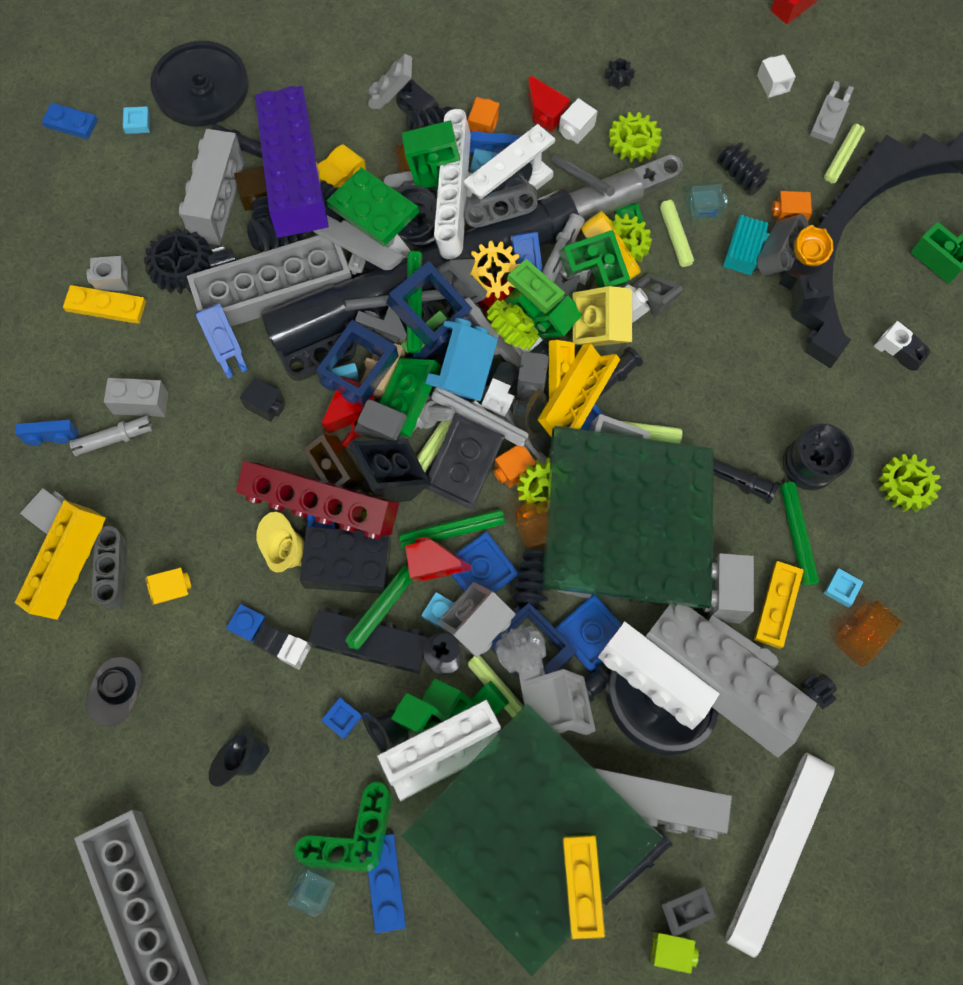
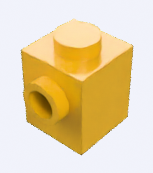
[145,568,191,605]

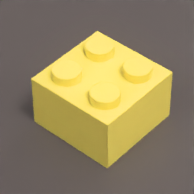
[573,286,632,346]

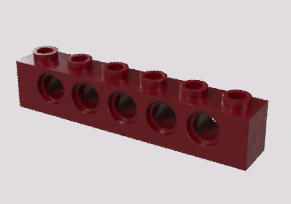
[236,461,400,539]

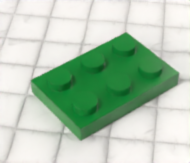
[326,167,419,247]
[379,358,441,437]

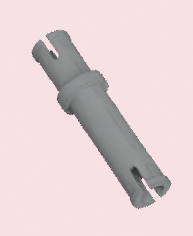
[542,213,585,283]
[69,415,153,457]

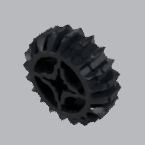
[144,227,213,295]

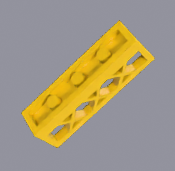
[538,343,620,438]

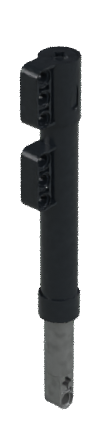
[260,155,682,381]

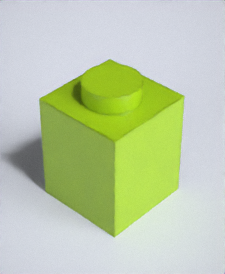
[650,932,699,974]

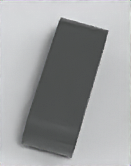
[465,183,538,227]
[758,214,809,275]
[92,526,127,610]

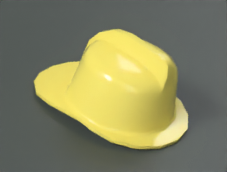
[257,512,305,573]

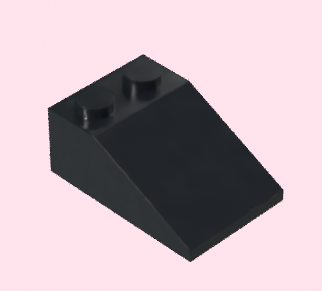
[349,439,431,502]

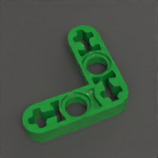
[294,782,392,872]

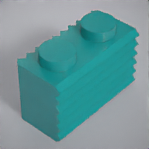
[722,215,770,275]

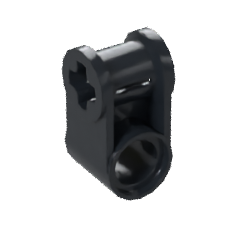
[396,79,439,114]

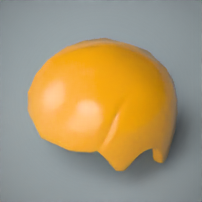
[793,225,833,266]

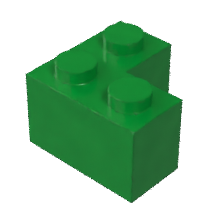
[402,120,461,189]
[911,222,963,284]
[559,230,630,288]
[505,288,582,339]
[391,679,473,736]

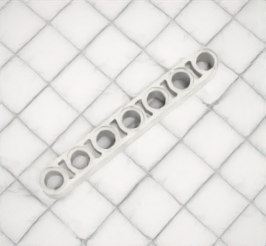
[434,109,471,259]
[725,753,835,958]

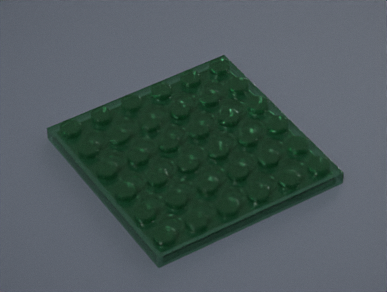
[543,426,713,609]
[401,703,663,976]

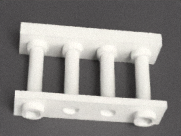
[463,124,555,217]
[377,700,505,801]

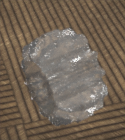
[496,625,546,674]

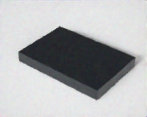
[426,414,506,510]

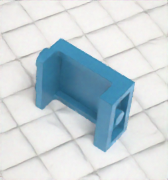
[426,318,498,401]

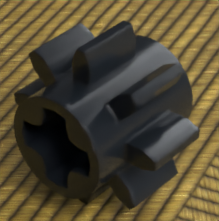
[604,58,635,90]
[207,245,236,268]
[801,673,837,709]

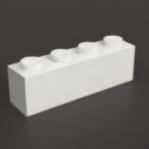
[598,622,720,730]

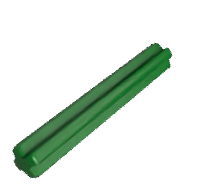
[407,251,422,353]
[780,482,819,586]
[399,509,505,549]
[345,566,414,650]

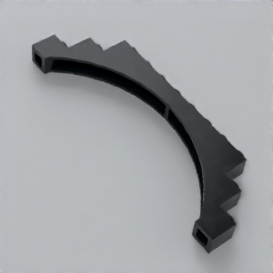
[779,131,963,369]

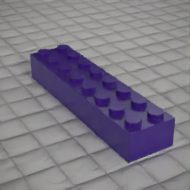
[255,86,329,238]

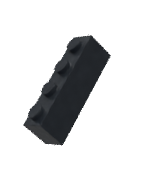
[308,608,428,675]

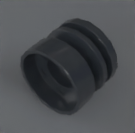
[398,185,437,249]
[783,423,854,491]

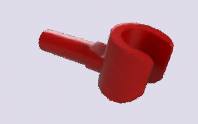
[342,417,361,448]

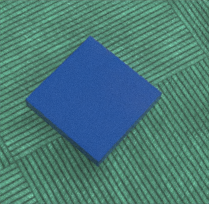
[451,532,519,593]
[555,594,622,673]

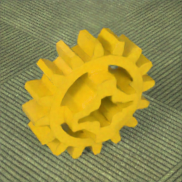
[471,241,520,298]

